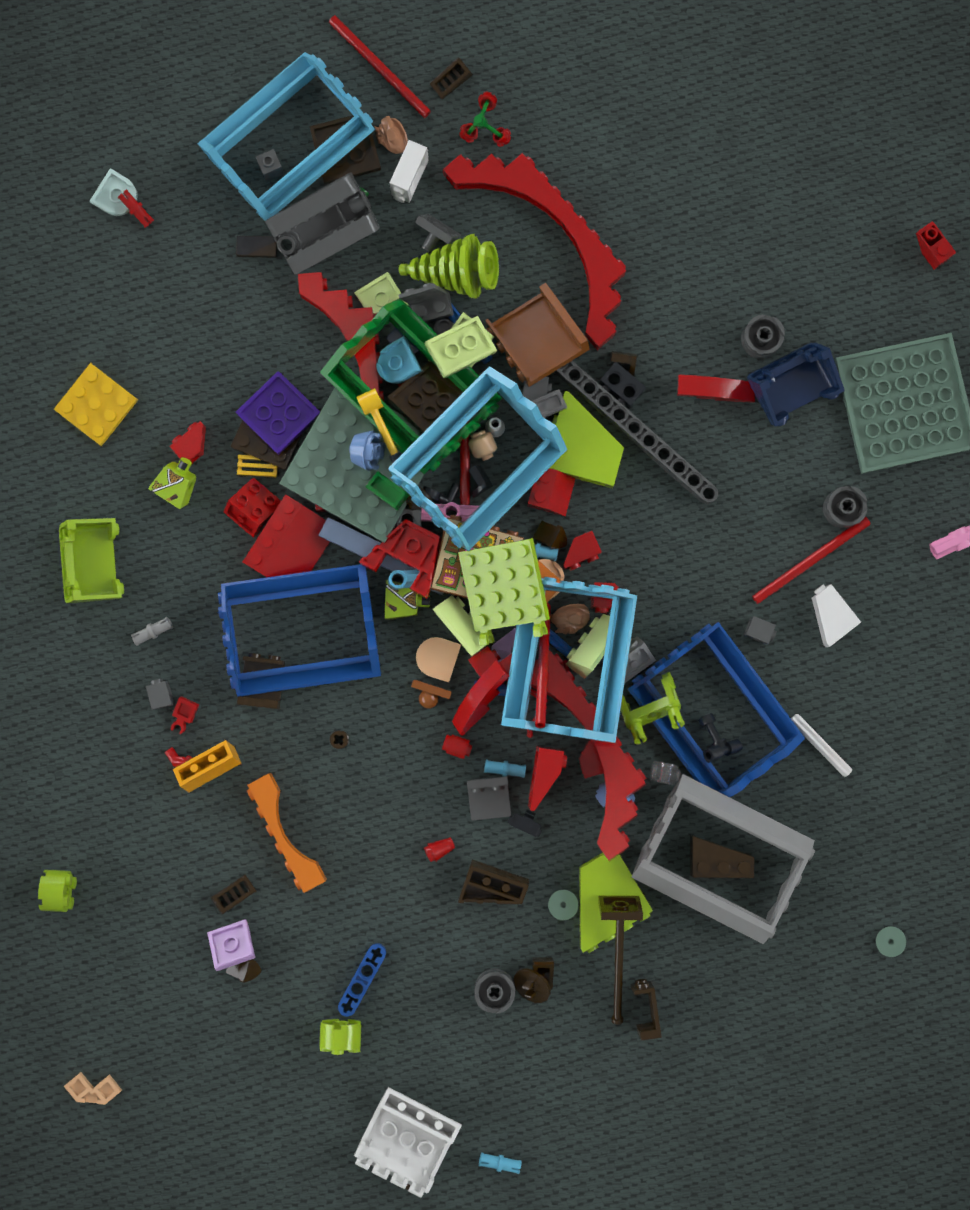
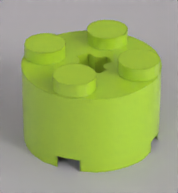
[38,870,77,912]
[320,1019,361,1055]

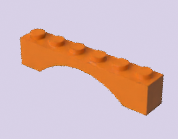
[247,773,327,893]

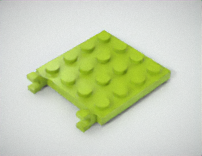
[458,538,550,646]

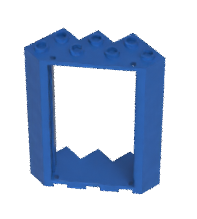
[218,564,381,697]
[628,622,805,797]

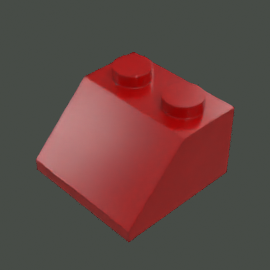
[527,468,576,517]

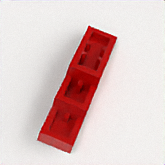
[677,375,755,402]
[452,660,509,736]

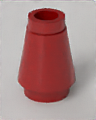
[424,837,455,862]

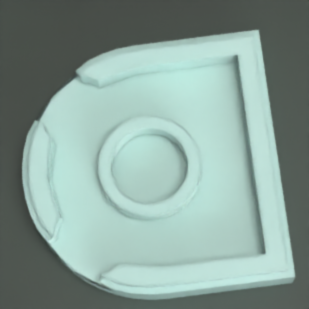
[90,168,137,216]

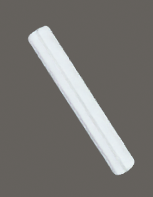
[791,714,852,777]

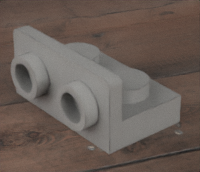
[624,637,656,684]

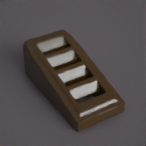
[430,57,473,99]
[211,875,256,915]

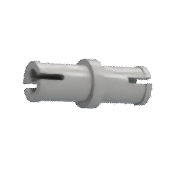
[131,617,173,646]

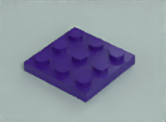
[235,371,320,455]

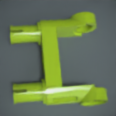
[620,672,685,744]

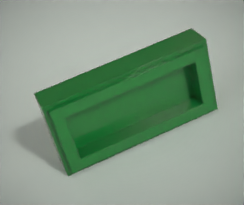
[365,471,410,511]

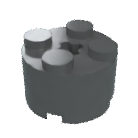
[741,314,785,359]
[822,486,868,529]
[474,968,515,1013]

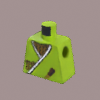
[148,457,196,509]
[385,580,430,620]

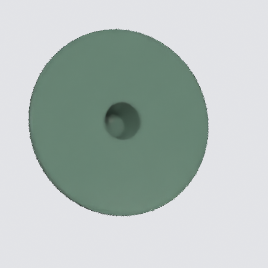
[548,890,578,920]
[876,926,906,957]

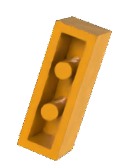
[173,740,242,792]

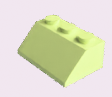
[433,595,486,657]
[565,614,610,679]

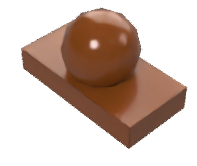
[411,680,452,709]

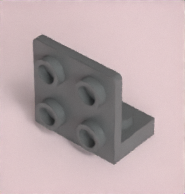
[399,283,453,323]
[467,776,511,820]

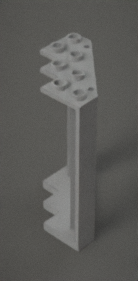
[632,774,815,944]

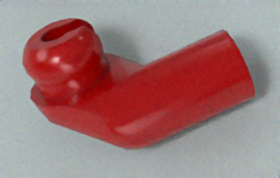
[164,747,192,767]

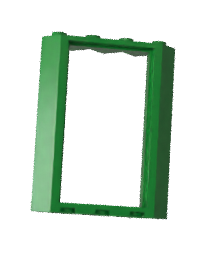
[320,299,502,474]

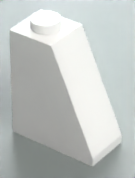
[812,584,861,647]

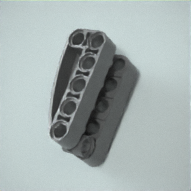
[265,172,380,275]

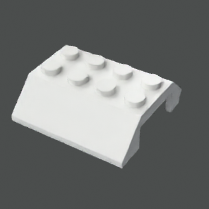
[354,1087,462,1198]

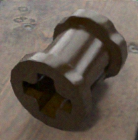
[330,731,349,749]

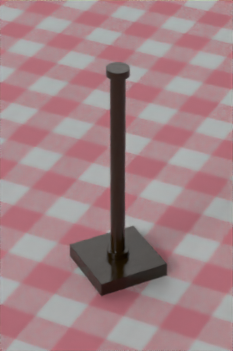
[598,896,643,1024]

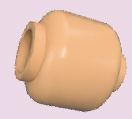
[468,430,497,461]

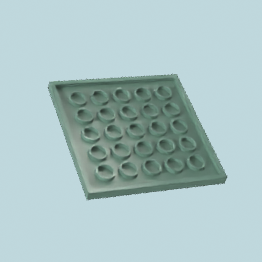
[834,333,970,474]
[279,388,424,543]

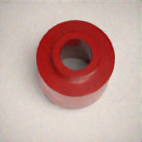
[442,734,473,759]

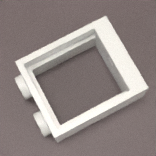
[390,140,429,203]

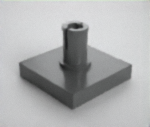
[415,214,461,253]

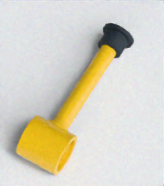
[356,388,402,465]

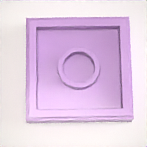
[207,919,255,971]

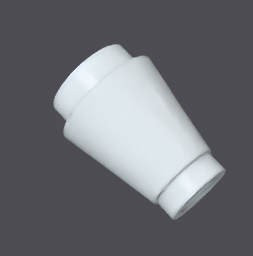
[485,418,505,437]

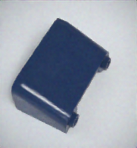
[747,343,845,427]

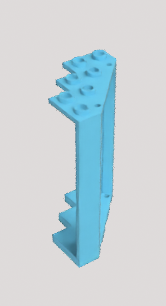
[198,52,375,221]
[388,366,567,551]
[501,577,637,743]

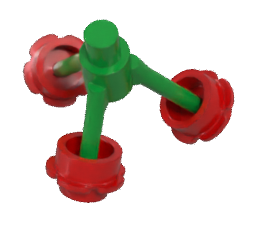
[459,92,511,147]

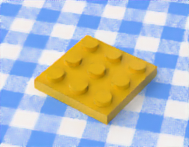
[54,363,138,446]

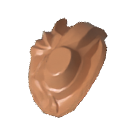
[374,116,408,154]
[550,604,590,634]

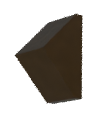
[533,957,554,990]

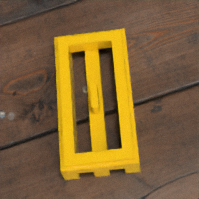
[237,455,278,477]

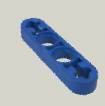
[338,943,386,1017]

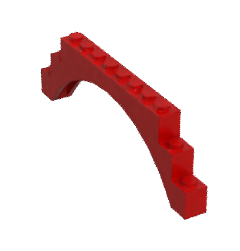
[443,153,626,350]
[298,272,384,512]
[468,646,646,862]

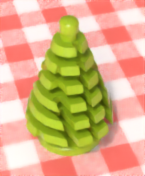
[399,234,499,298]

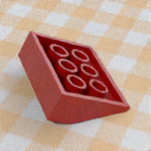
[243,494,330,577]
[528,746,567,811]

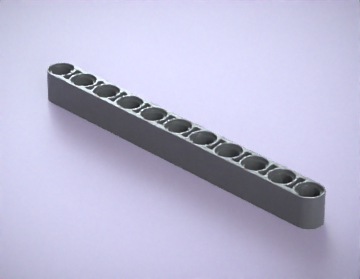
[554,361,718,505]

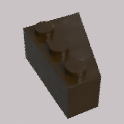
[690,835,754,878]
[458,859,529,904]

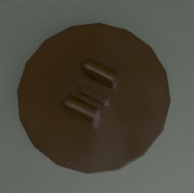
[513,969,551,1003]

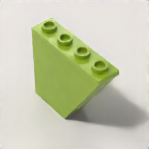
[550,391,624,488]
[579,853,653,953]

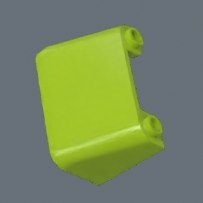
[59,518,124,603]

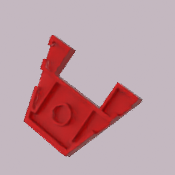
[359,519,441,599]

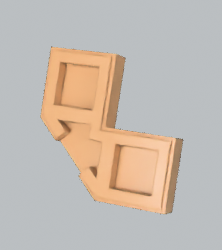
[64,1072,122,1105]

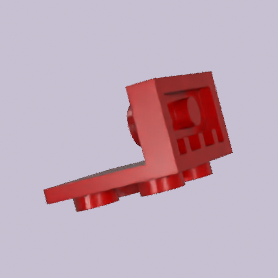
[223,478,281,538]

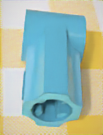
[388,569,420,590]

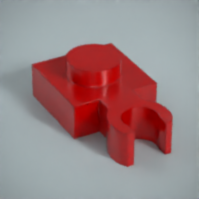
[171,696,200,734]

